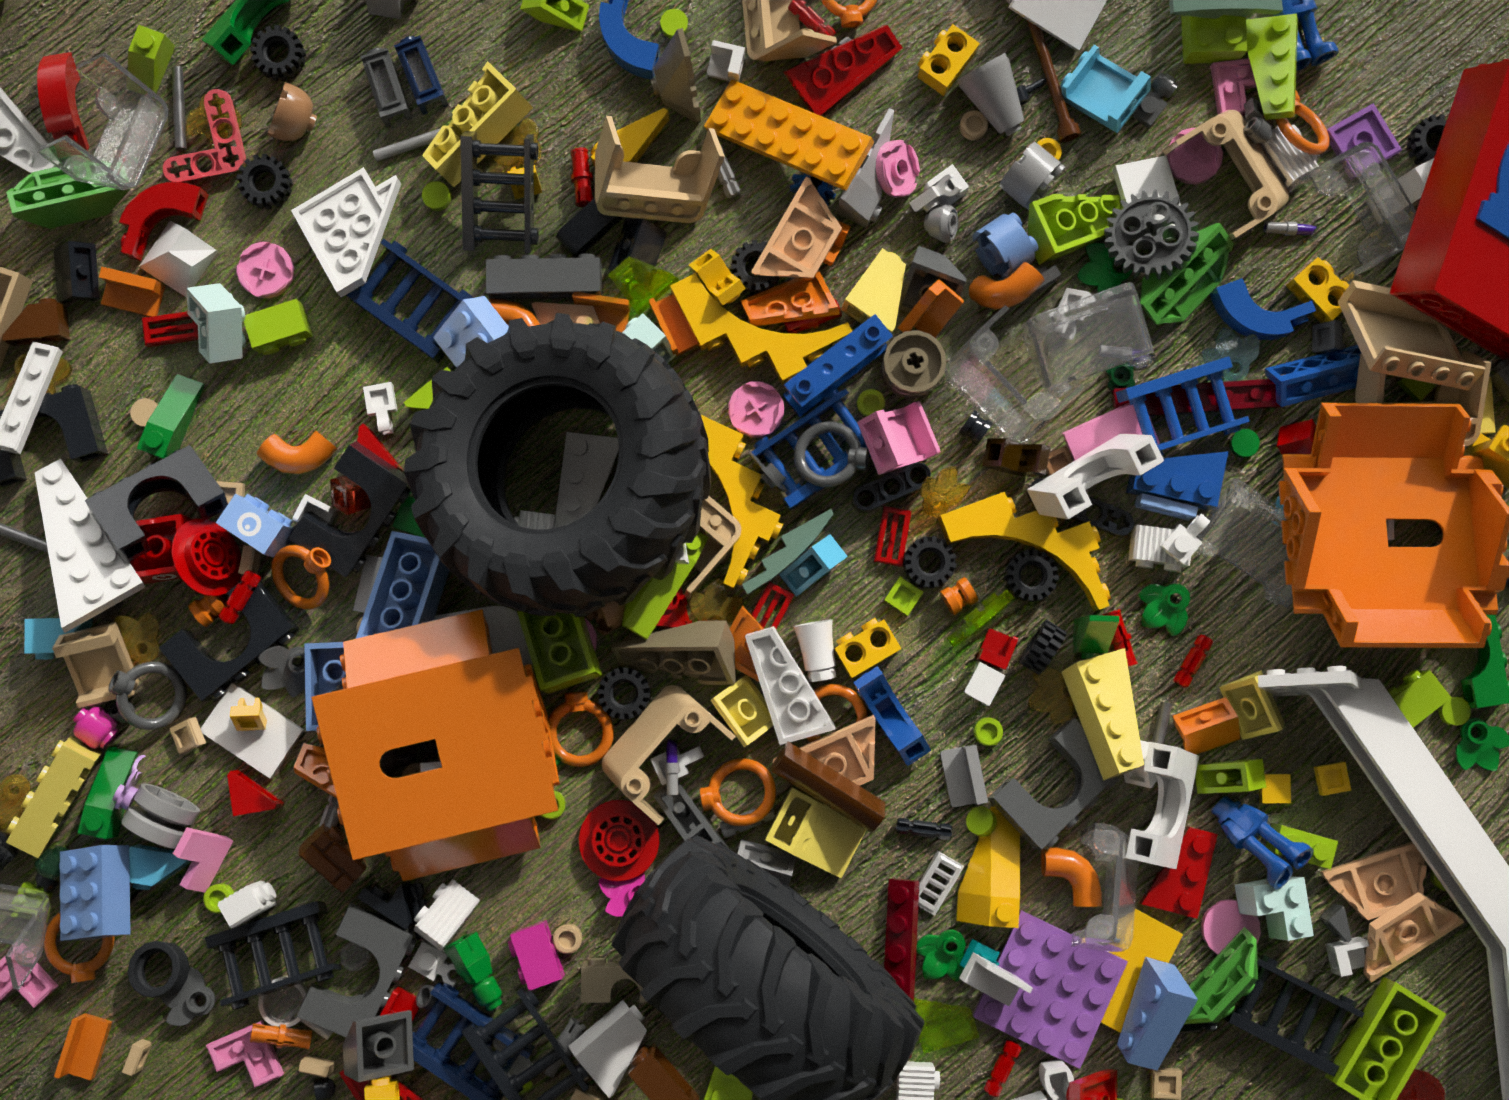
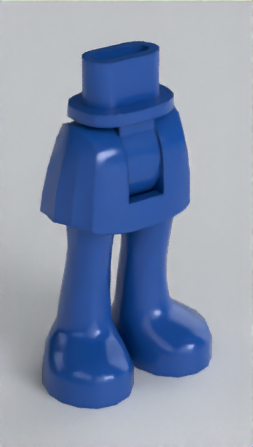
[1273,0,1339,71]
[1211,796,1314,890]

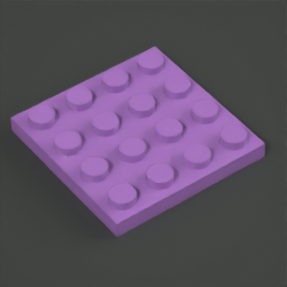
[972,910,1128,1069]

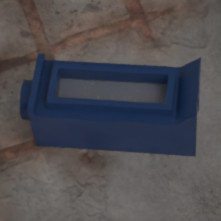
[394,35,449,115]

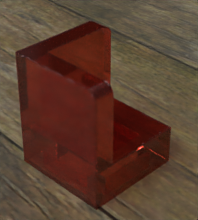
[330,475,371,515]

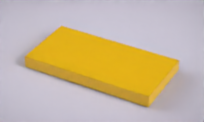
[1101,906,1183,1033]

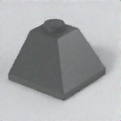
[898,246,967,327]
[343,1010,414,1082]

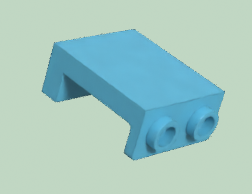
[1061,45,1151,133]

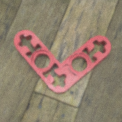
[163,89,246,182]

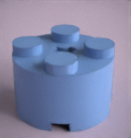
[972,213,1038,280]

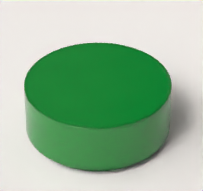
[1229,429,1260,458]

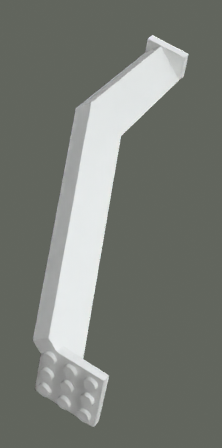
[1258,666,1509,1100]

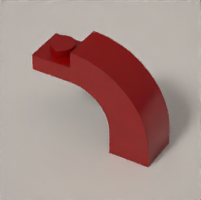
[37,52,90,156]
[119,182,209,262]

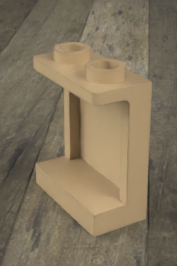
[52,622,140,708]

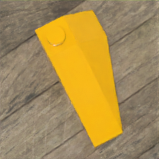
[956,806,1020,928]

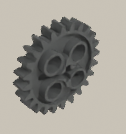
[1104,190,1199,280]

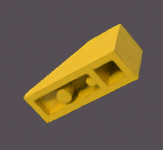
[591,108,670,167]

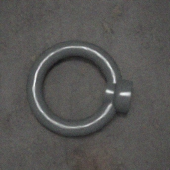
[794,421,869,487]
[108,662,187,730]

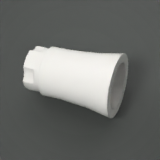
[793,619,836,682]

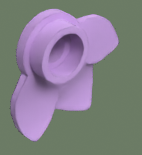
[112,755,146,810]

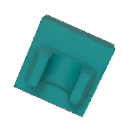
[960,939,1000,968]

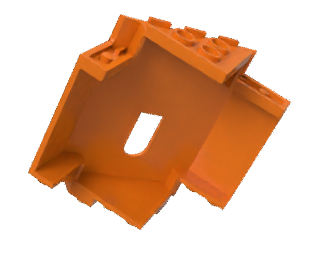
[1278,403,1509,648]
[311,609,560,881]

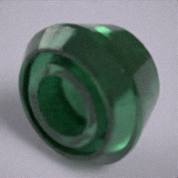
[34,845,70,882]

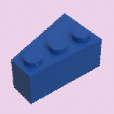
[1126,451,1229,511]

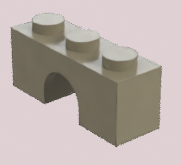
[581,958,648,1003]

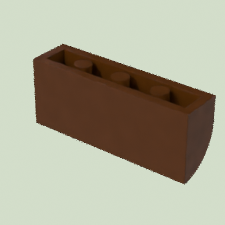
[771,741,885,833]

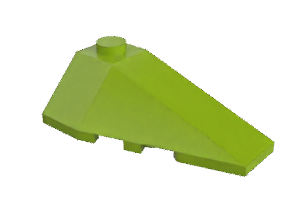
[1028,194,1129,265]
[622,532,709,640]

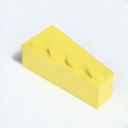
[422,61,533,187]
[1061,648,1144,781]
[6,736,102,858]

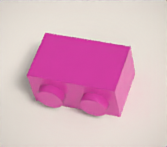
[508,920,565,990]

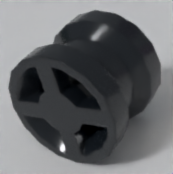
[958,410,993,445]

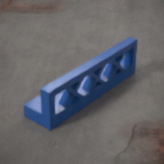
[1265,345,1386,407]

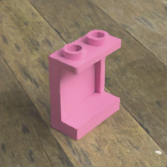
[857,401,941,475]

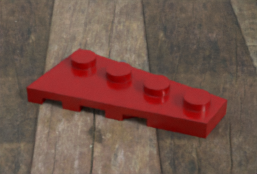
[783,25,903,116]

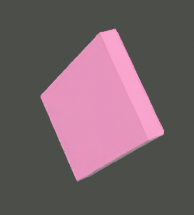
[1062,403,1160,461]

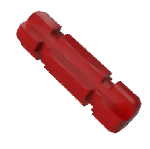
[788,0,836,36]
[219,570,261,624]
[1174,634,1213,688]
[984,1040,1021,1097]

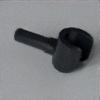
[1016,77,1047,106]

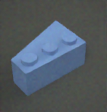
[1117,957,1198,1070]

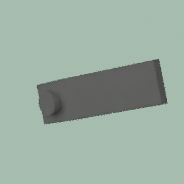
[653,781,728,848]

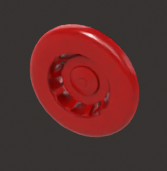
[171,519,241,596]
[579,800,659,881]

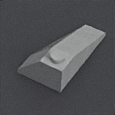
[837,108,894,229]

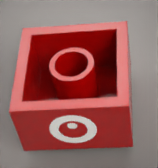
[130,514,196,584]

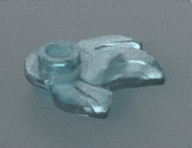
[1202,328,1260,381]

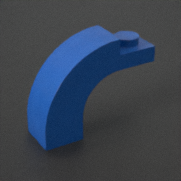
[599,0,660,79]
[1209,278,1316,340]
[853,666,931,767]

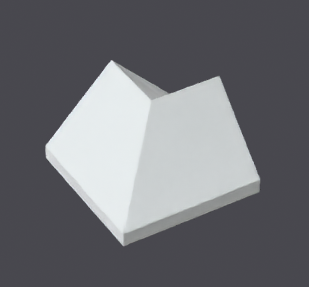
[139,221,218,298]

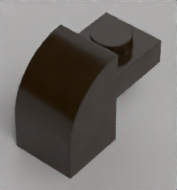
[982,438,1051,477]

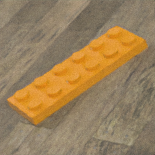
[704,79,874,191]

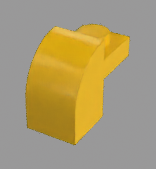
[688,249,746,306]

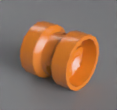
[940,577,979,615]
[188,595,228,627]

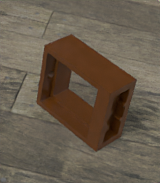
[628,1043,699,1100]

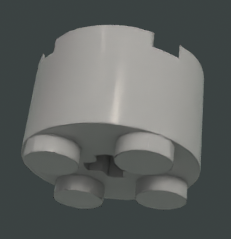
[999,142,1066,210]

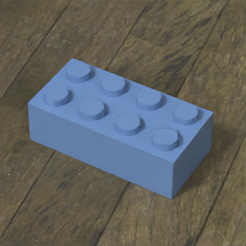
[356,531,449,639]

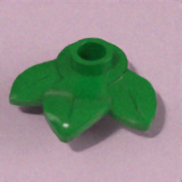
[1077,243,1133,298]
[1138,583,1190,636]
[1455,718,1509,771]
[916,930,966,982]

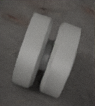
[121,783,200,849]

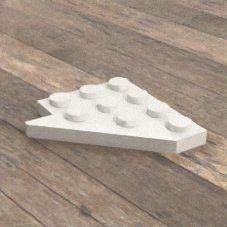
[291,167,401,297]

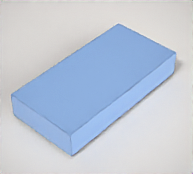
[1134,493,1198,521]

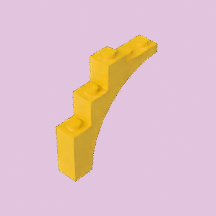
[670,273,852,385]
[701,415,783,589]
[938,492,1111,611]

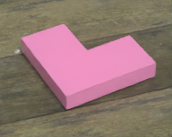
[1210,58,1257,117]
[173,827,233,893]
[0,944,59,1008]
[206,1020,284,1088]

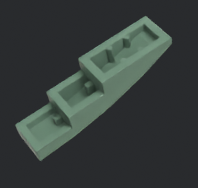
[1169,0,1283,19]
[742,509,834,596]

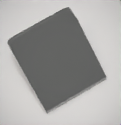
[1319,903,1352,943]

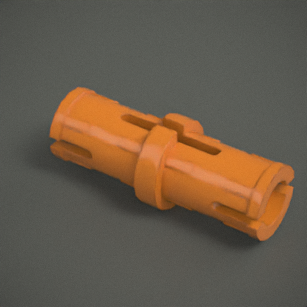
[250,1023,312,1049]

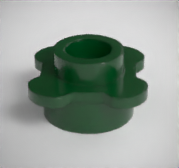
[1105,362,1135,391]

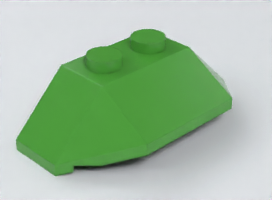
[6,159,130,229]
[1140,223,1234,324]
[1184,927,1258,1024]

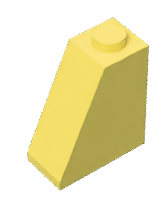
[841,248,906,334]

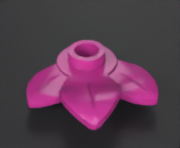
[599,859,645,917]

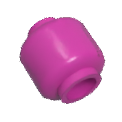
[73,706,119,749]

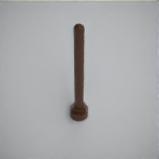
[1027,20,1081,143]

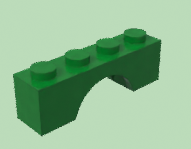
[202,0,289,65]
[1461,615,1509,708]

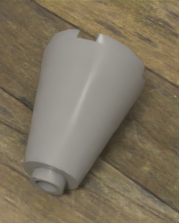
[956,53,1024,136]

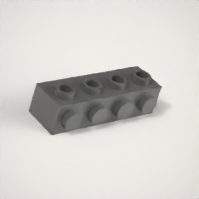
[486,254,602,299]

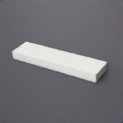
[0,342,63,454]

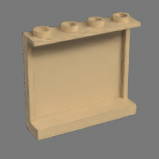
[1338,280,1486,391]

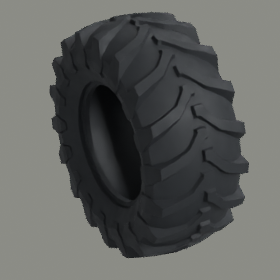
[404,313,711,618]
[611,836,924,1100]

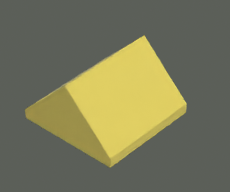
[1219,671,1285,740]
[710,675,774,747]

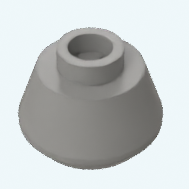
[924,204,958,243]

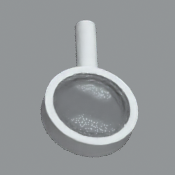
[258,976,333,1040]

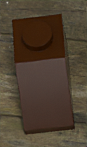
[2,298,70,347]

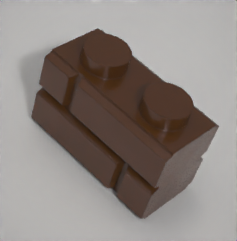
[299,824,367,893]

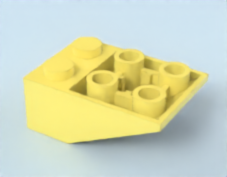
[765,786,866,878]

